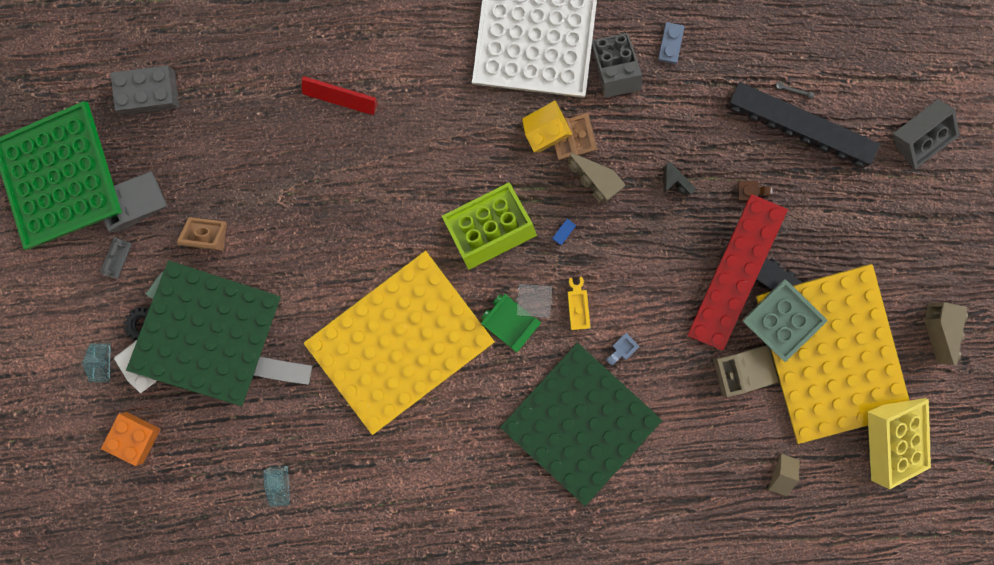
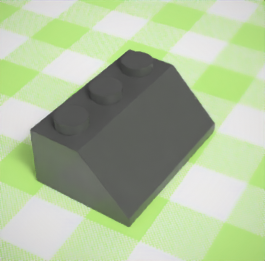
[893,100,960,169]

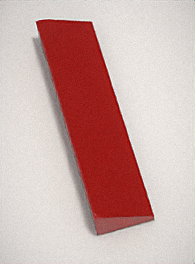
[302,76,378,115]

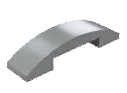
[254,357,313,385]

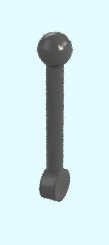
[775,82,814,99]

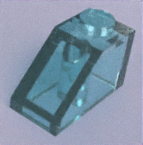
[263,466,290,507]

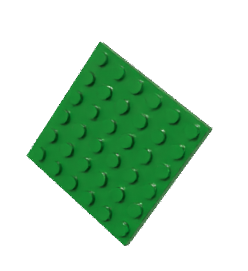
[0,101,122,250]

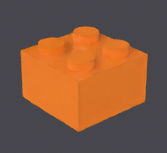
[101,412,160,466]

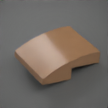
[555,113,597,160]

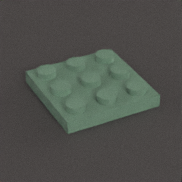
[742,279,828,362]

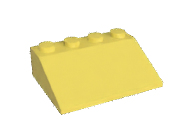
[868,398,931,489]

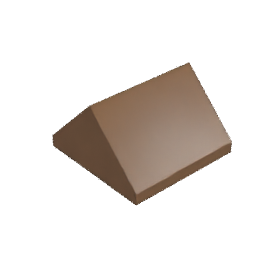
[177,217,227,251]

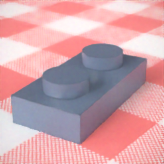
[658,22,685,64]

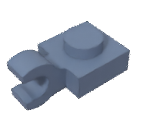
[606,333,640,365]

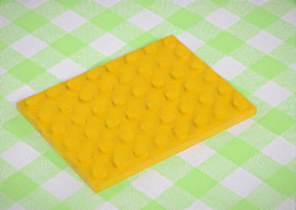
[304,251,495,435]
[756,264,910,444]

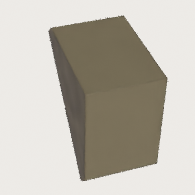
[768,453,800,496]

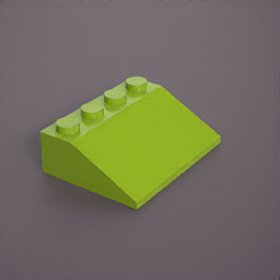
[442,182,537,270]

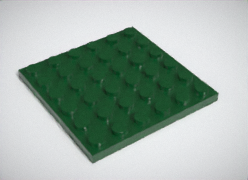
[126,260,281,407]
[500,342,663,506]

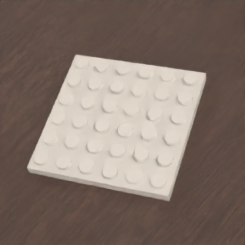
[472,0,597,98]

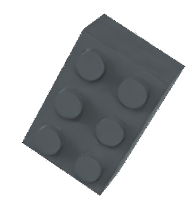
[111,65,179,115]

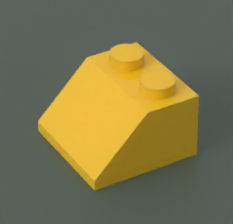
[522,101,573,153]

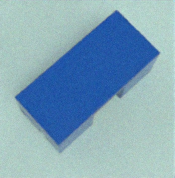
[552,219,576,246]

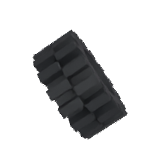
[123,307,150,341]

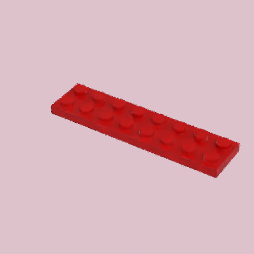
[687,194,788,351]

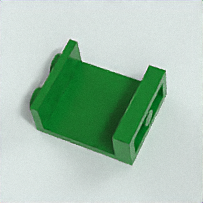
[481,294,541,352]

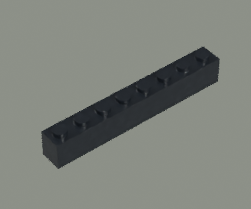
[726,82,880,168]

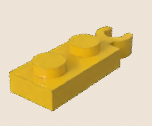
[567,277,590,330]

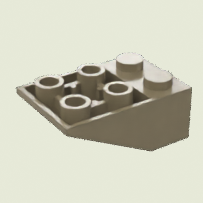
[568,153,625,205]
[925,302,968,365]
[713,345,778,397]

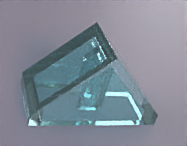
[82,343,111,382]

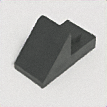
[663,162,696,197]

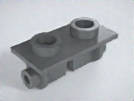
[100,237,132,279]

